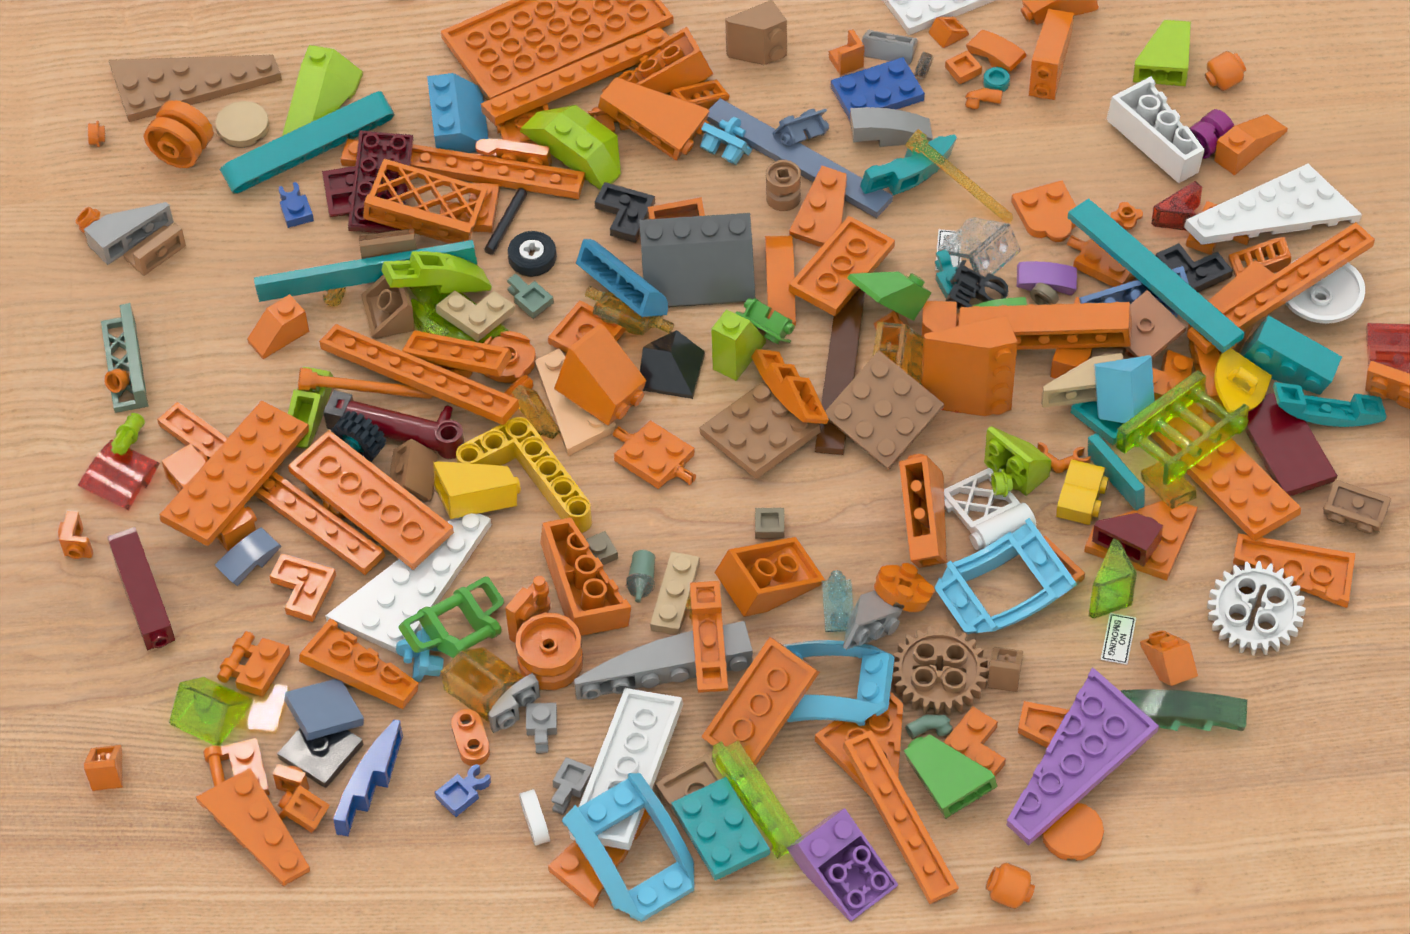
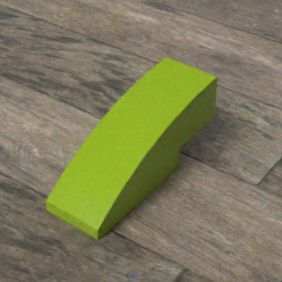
[288,366,333,449]

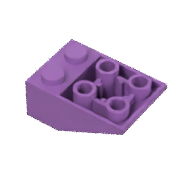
[786,808,898,922]

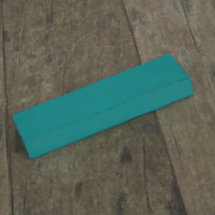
[1088,433,1145,511]

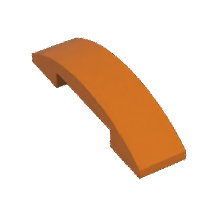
[765,235,796,326]
[690,581,728,693]

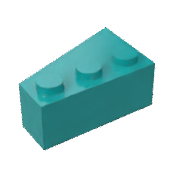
[1240,315,1342,395]

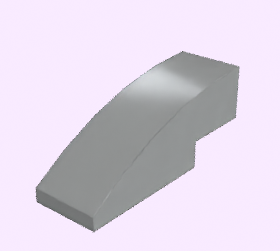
[850,107,933,147]

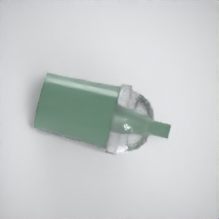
[626,550,656,603]

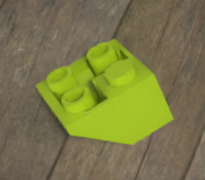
[984,426,1051,496]

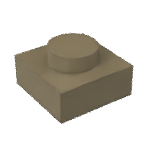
[755,508,784,538]
[586,531,618,565]

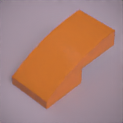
[966,29,1027,72]

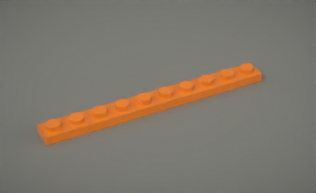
[157,402,385,575]

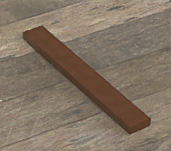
[815,288,865,455]

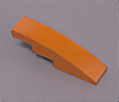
[751,349,829,424]

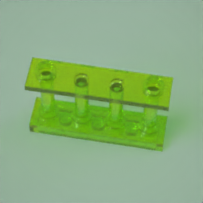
[1116,370,1249,485]

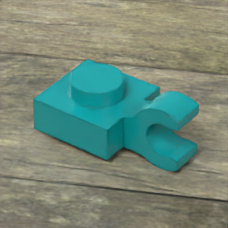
[935,249,957,299]

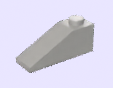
[84,202,174,265]

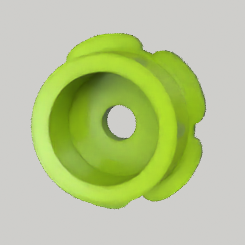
[991,469,1013,497]

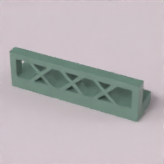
[101,303,149,413]

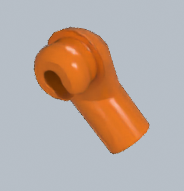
[965,88,1003,109]

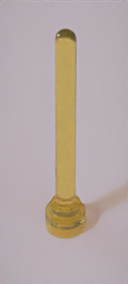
[905,129,1013,223]

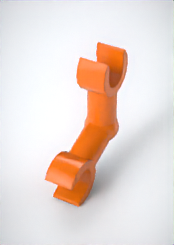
[1037,442,1091,473]

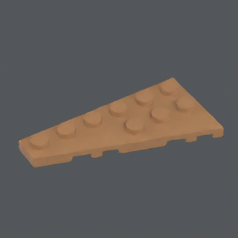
[109,55,282,122]

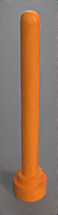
[298,368,433,399]

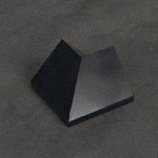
[640,330,705,399]

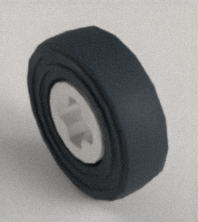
[507,231,557,277]

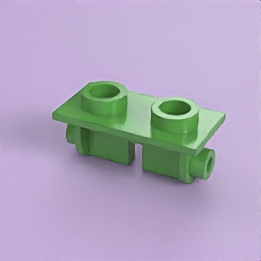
[735,298,795,344]

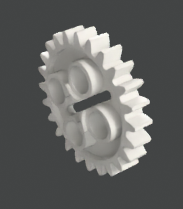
[1207,561,1306,656]

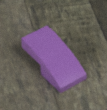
[1017,261,1077,296]

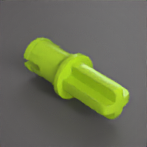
[111,413,145,455]

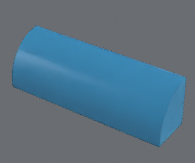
[576,239,668,317]

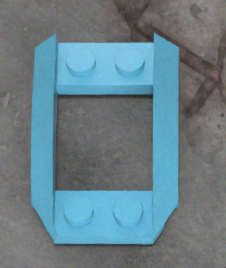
[935,518,1078,634]
[783,640,895,726]
[562,773,694,922]

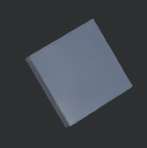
[284,679,364,741]

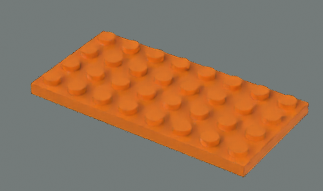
[441,0,674,101]

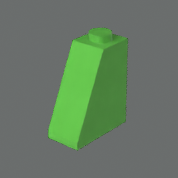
[904,734,998,819]

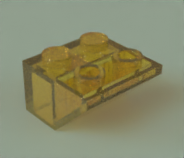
[872,322,923,384]
[441,647,524,722]

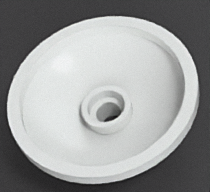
[1285,260,1365,323]

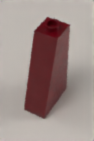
[107,527,176,651]

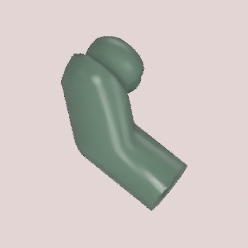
[905,714,953,739]

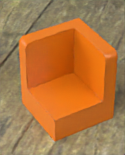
[829,29,864,76]

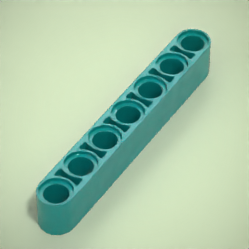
[220,91,395,194]

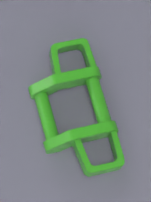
[398,576,504,659]

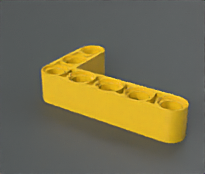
[456,417,592,533]

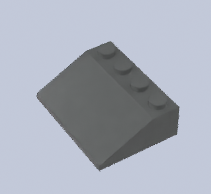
[639,213,756,307]

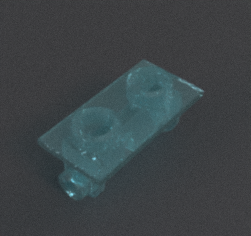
[822,570,853,632]

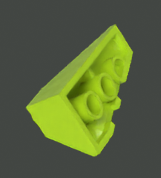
[282,45,363,136]

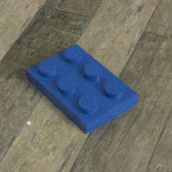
[831,57,925,121]

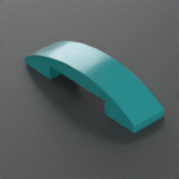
[1273,382,1387,427]

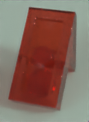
[1151,181,1203,231]

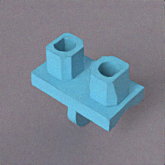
[700,117,752,165]
[396,625,444,682]

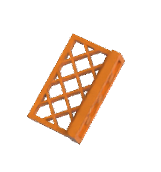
[363,159,488,244]

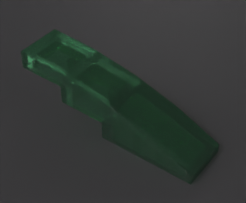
[1121,689,1248,731]

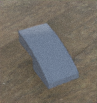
[215,527,282,586]

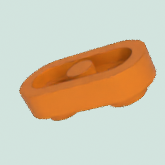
[451,709,490,766]

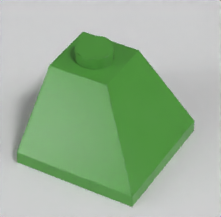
[847,271,932,321]

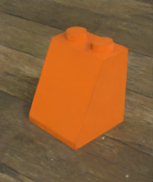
[554,323,647,426]

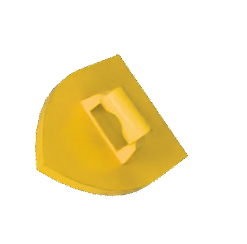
[1214,348,1272,413]

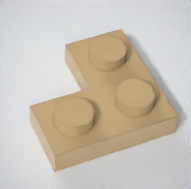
[436,291,515,342]

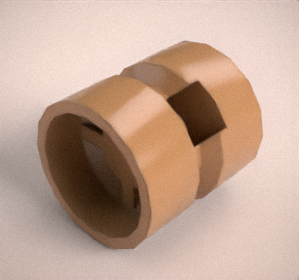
[766,160,801,211]

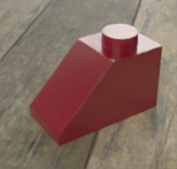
[1092,513,1163,567]

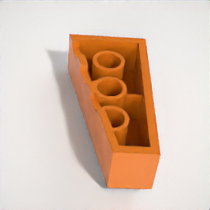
[540,517,631,636]

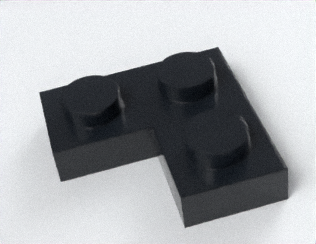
[595,182,655,243]
[1156,243,1233,292]

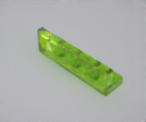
[711,740,802,859]

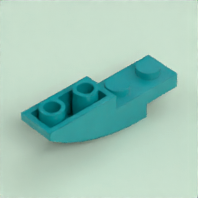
[860,134,957,196]

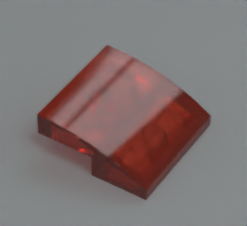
[1366,323,1410,374]
[78,440,160,511]

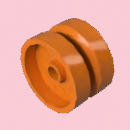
[143,100,214,168]
[515,613,583,690]

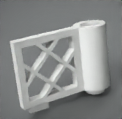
[944,468,1037,550]

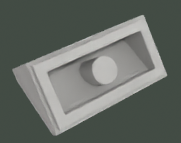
[862,30,918,64]

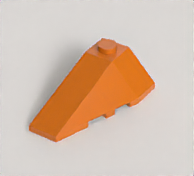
[602,27,713,94]

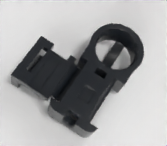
[946,260,1009,309]

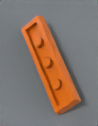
[402,330,512,377]

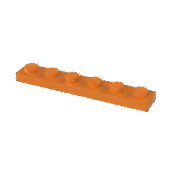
[843,730,959,904]

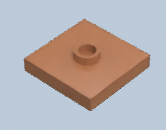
[1125,290,1186,360]

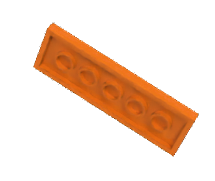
[159,400,309,546]
[1147,400,1301,541]
[288,430,454,570]

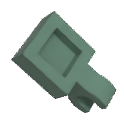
[507,274,554,319]

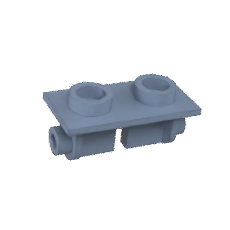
[772,109,829,146]

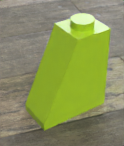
[1133,20,1191,86]
[711,309,766,381]

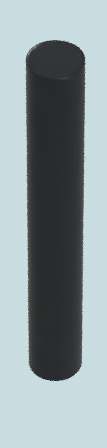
[484,188,527,255]

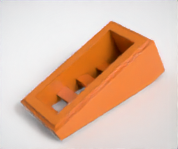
[670,79,730,109]
[1228,237,1291,277]

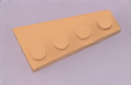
[535,348,617,456]

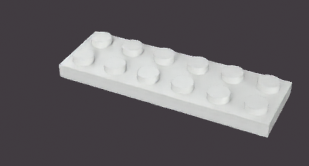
[569,688,683,850]

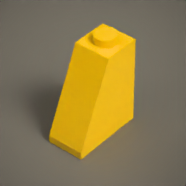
[433,461,521,519]

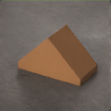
[988,647,1023,692]

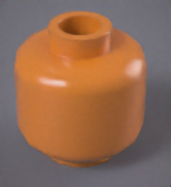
[1205,51,1246,91]
[986,863,1035,909]

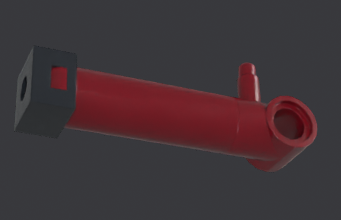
[324,390,465,459]

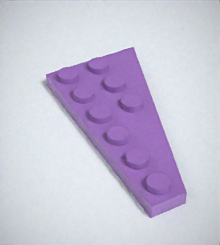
[1007,667,1159,846]

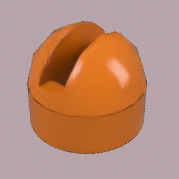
[104,369,130,393]

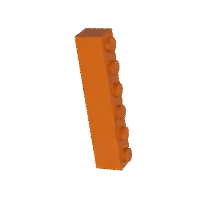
[959,302,1132,350]

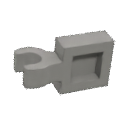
[526,703,557,753]
[552,757,594,815]

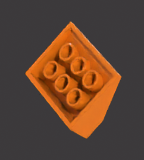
[921,315,1018,417]

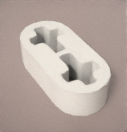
[519,789,550,846]

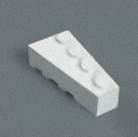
[1107,77,1204,183]

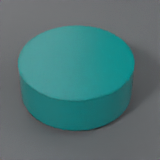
[983,67,1010,92]

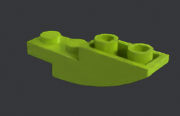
[381,251,492,294]

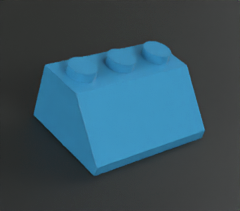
[427,73,489,153]

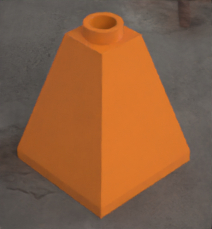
[1020,0,1099,25]

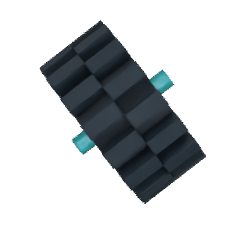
[331,411,386,462]

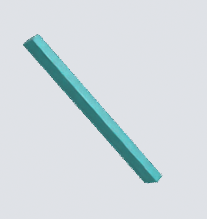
[1068,198,1244,353]
[254,240,477,302]

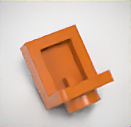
[58,511,93,559]

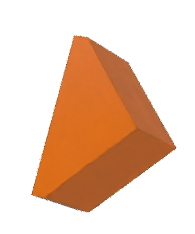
[84,745,123,791]

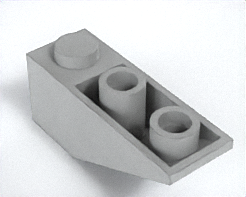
[843,591,902,650]

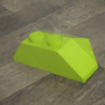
[520,105,621,190]

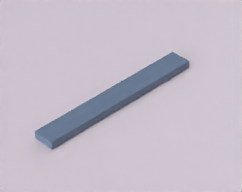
[707,98,893,218]

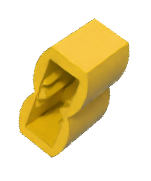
[1056,459,1109,525]

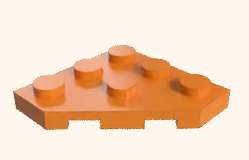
[1084,498,1198,581]
[815,691,903,796]

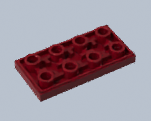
[348,131,414,233]
[1235,392,1337,496]

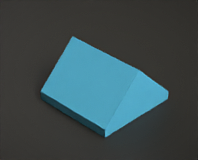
[1094,355,1155,425]

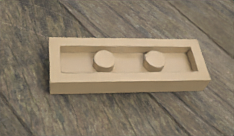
[650,552,700,635]

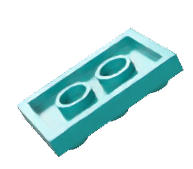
[671,777,770,881]

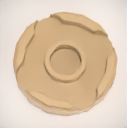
[215,101,269,147]

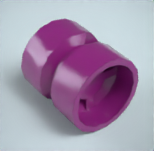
[1189,109,1234,159]

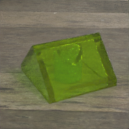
[1088,539,1137,619]
[169,677,253,746]

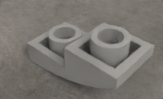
[488,673,540,733]

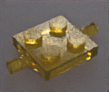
[585,286,674,335]

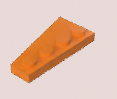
[1233,533,1356,608]
[299,618,419,709]
[196,768,310,886]
[548,809,651,908]

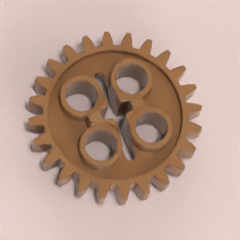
[892,626,988,716]

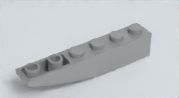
[574,621,753,700]

